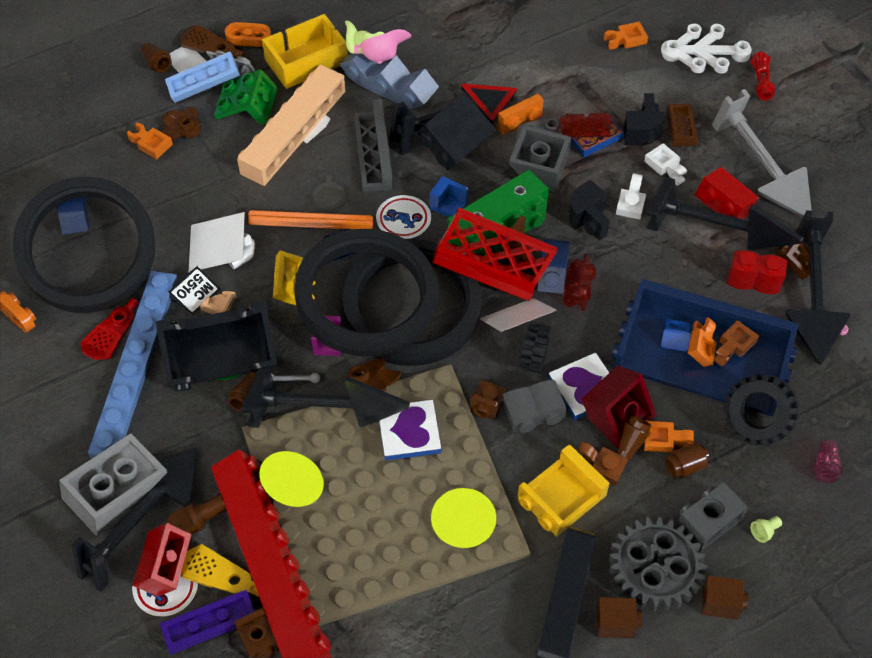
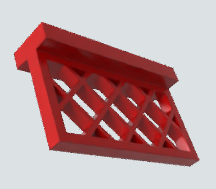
[432,208,557,301]

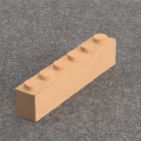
[237,65,345,186]

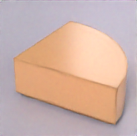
[200,291,236,314]

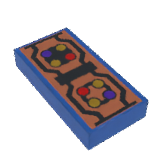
[571,117,624,157]

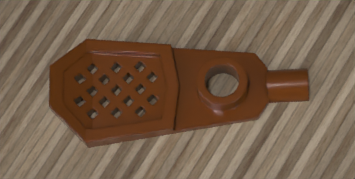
[179,25,244,58]

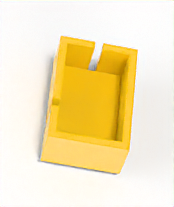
[262,14,348,89]

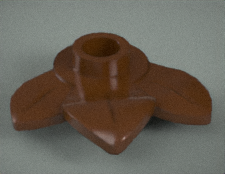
[161,106,201,140]
[347,359,401,391]

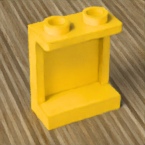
[518,444,610,537]

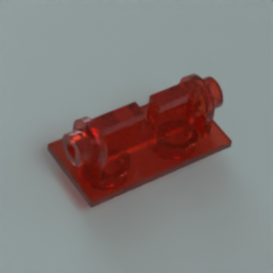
[560,112,611,138]
[562,254,596,311]

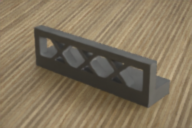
[354,99,393,192]

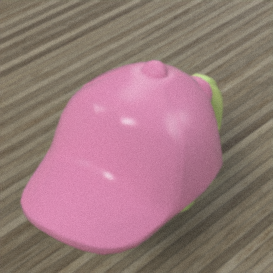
[345,21,412,64]

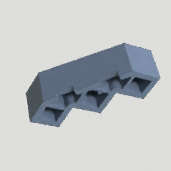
[340,53,439,109]

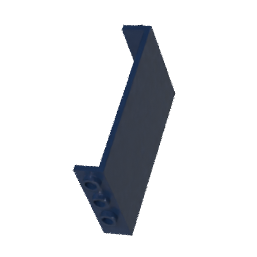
[611,279,799,417]

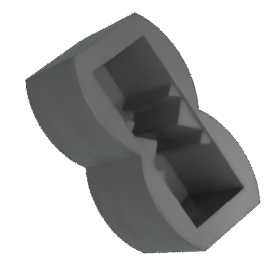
[502,380,566,433]

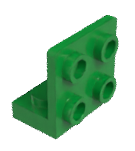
[214,69,278,125]

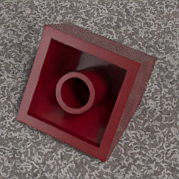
[581,365,657,448]

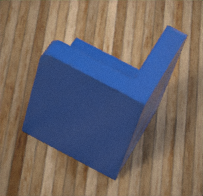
[430,176,468,217]

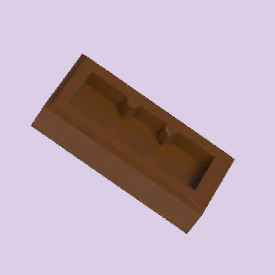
[667,104,698,146]

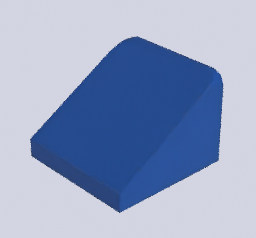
[661,318,691,352]

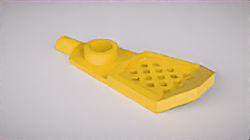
[181,544,259,597]

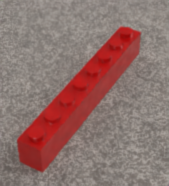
[211,449,332,658]

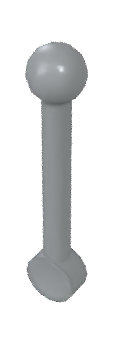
[271,373,320,383]

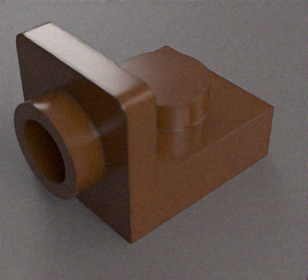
[775,243,810,280]
[470,380,507,420]

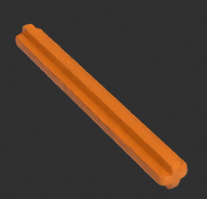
[248,210,373,229]

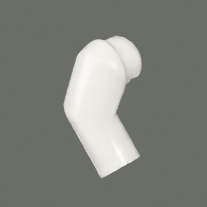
[228,233,255,270]

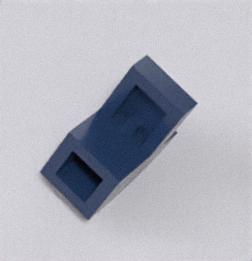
[57,197,90,235]
[537,238,569,294]

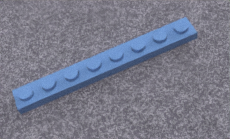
[88,271,178,458]

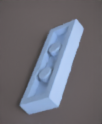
[165,52,240,103]

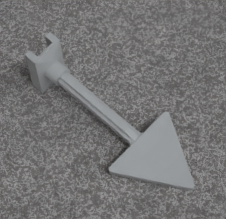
[712,89,812,218]

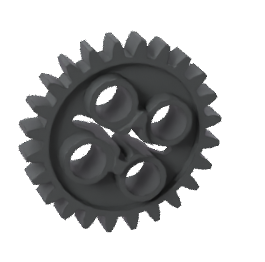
[608,517,707,612]

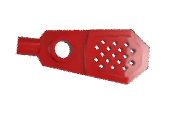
[80,297,140,360]

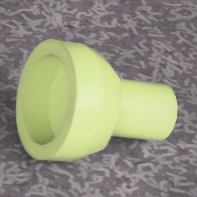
[750,516,782,543]

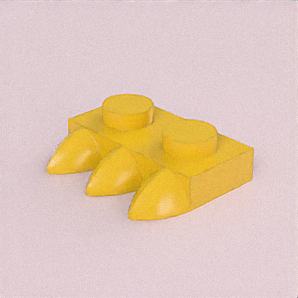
[273,250,315,305]

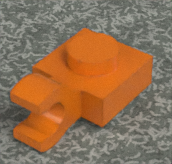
[688,317,717,367]
[644,421,694,452]

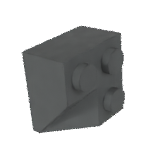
[509,125,571,192]

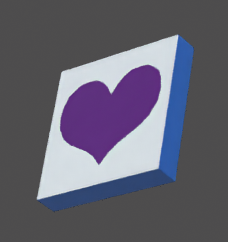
[548,353,609,420]
[379,400,441,461]

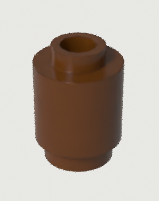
[665,442,710,478]

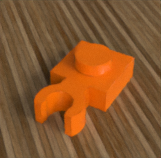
[604,21,648,49]
[127,123,173,160]

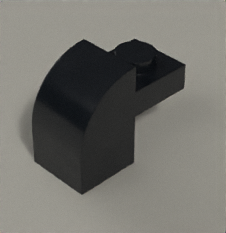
[623,93,665,146]
[569,179,610,241]

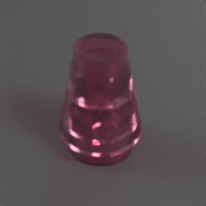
[813,440,843,483]

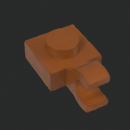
[714,320,759,367]
[577,442,628,486]

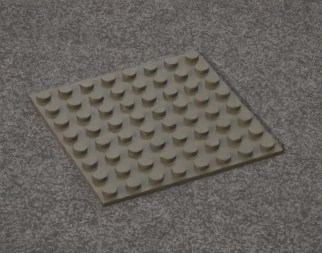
[242,365,531,626]

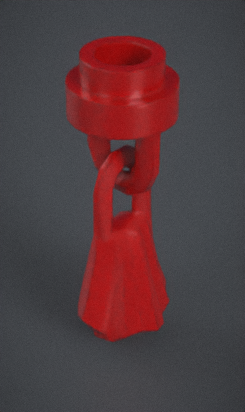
[750,52,776,101]

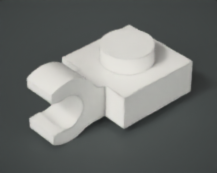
[644,144,687,186]
[616,174,646,219]

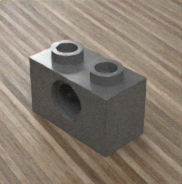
[677,482,748,552]

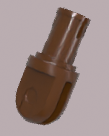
[166,493,227,536]

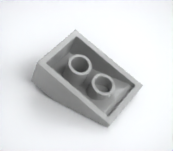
[59,433,167,537]

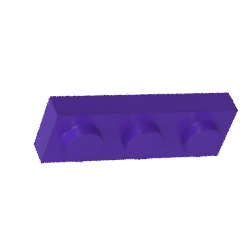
[160,590,255,655]

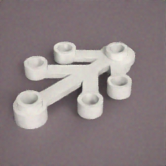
[661,24,752,73]

